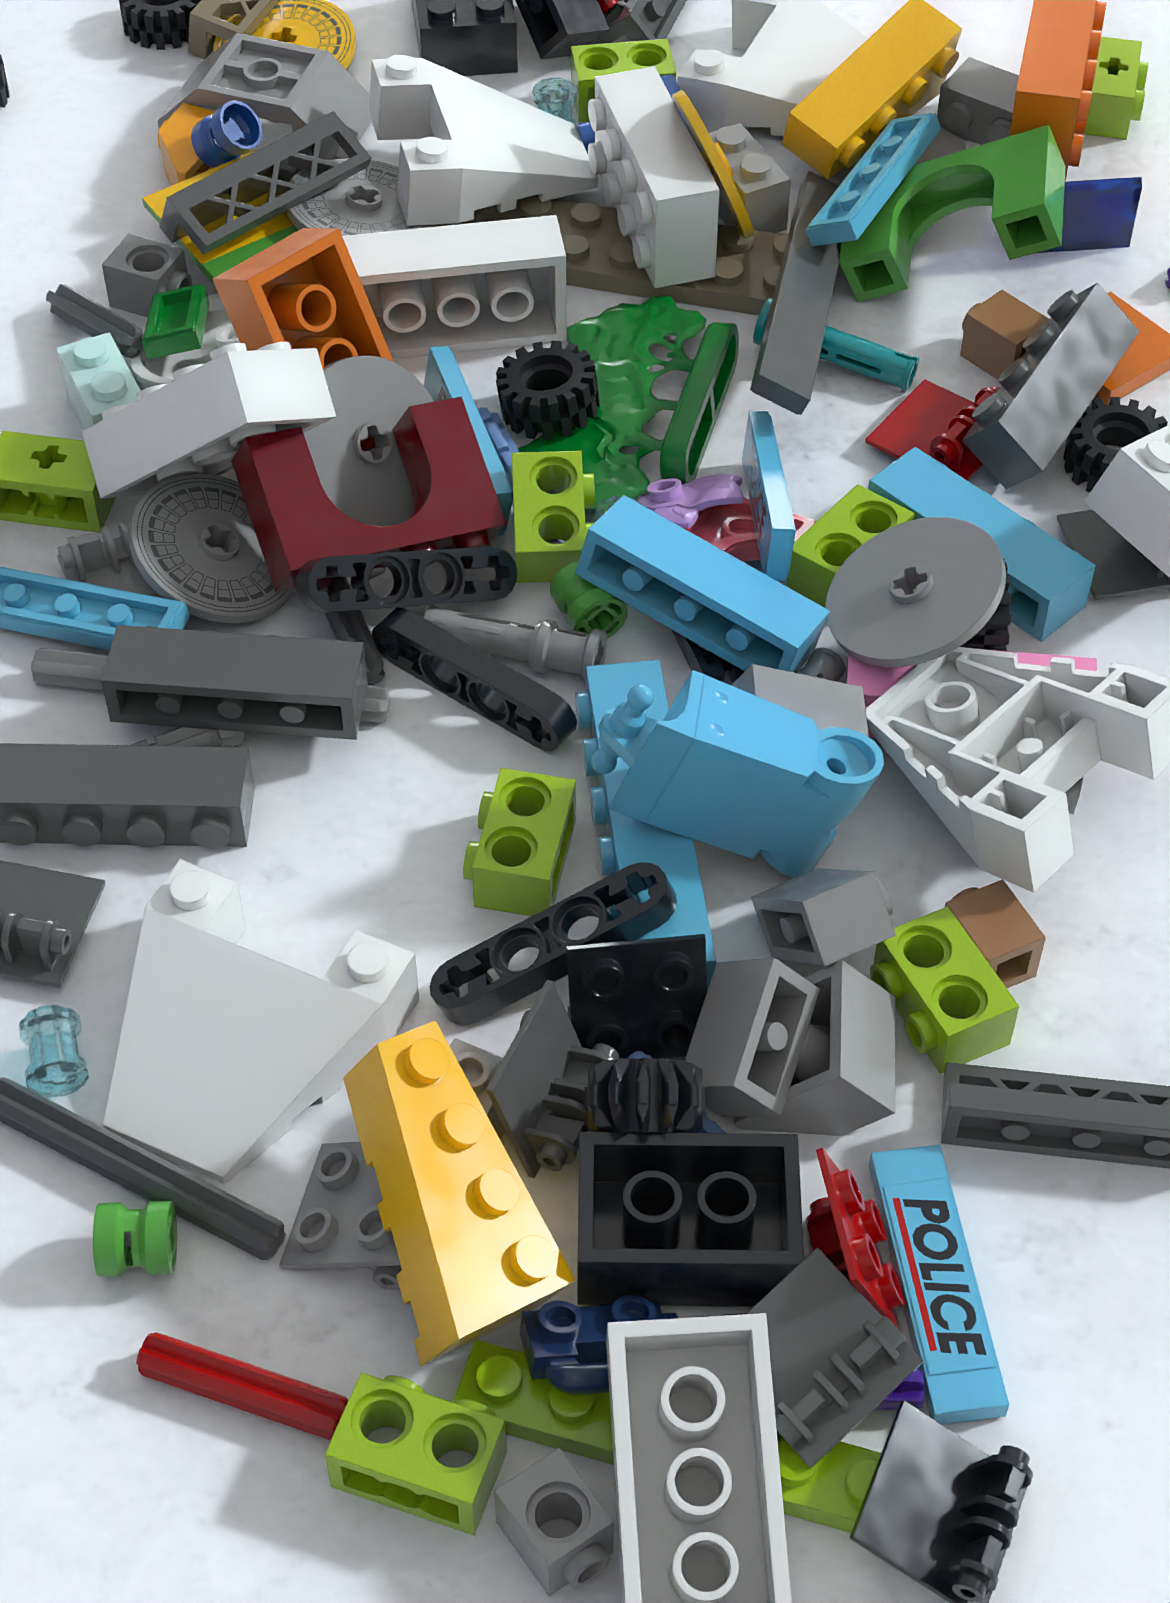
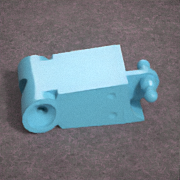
[591,670,885,878]

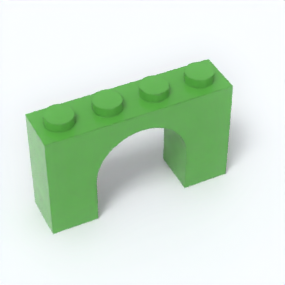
[839,124,1066,303]

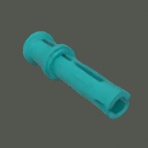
[753,298,919,391]

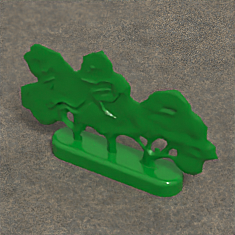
[518,295,739,511]

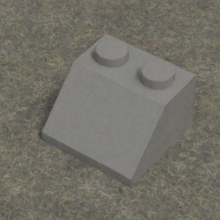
[734,960,895,1136]

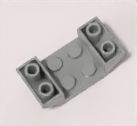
[157,33,372,160]

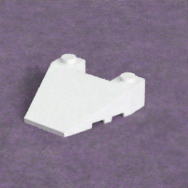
[677,0,868,136]
[369,55,599,226]
[866,647,1170,893]
[102,859,419,1184]

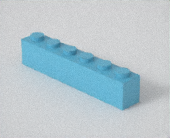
[575,660,716,991]

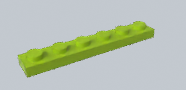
[453,1339,881,1533]

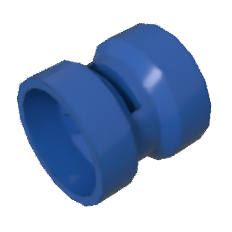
[191,100,263,168]

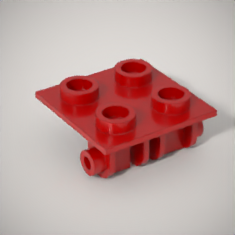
[865,379,1000,481]
[805,1147,905,1332]

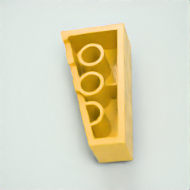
[782,0,962,180]
[343,1020,576,1366]

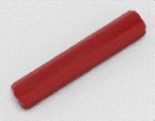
[136,1332,349,1441]

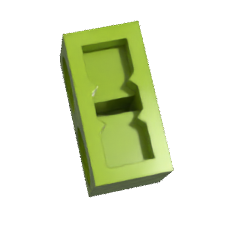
[571,39,676,122]
[512,451,595,583]
[786,484,915,608]
[463,768,576,916]
[870,906,1019,1074]
[325,1372,507,1536]

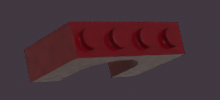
[231,396,507,592]

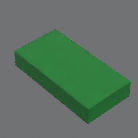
[142,284,210,360]

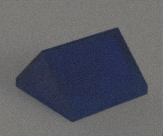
[1037,177,1142,253]

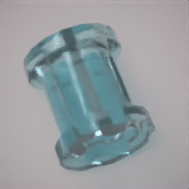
[532,78,577,126]
[19,1005,89,1097]

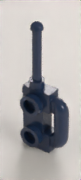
[520,1295,747,1395]

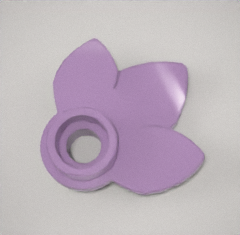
[638,473,744,529]

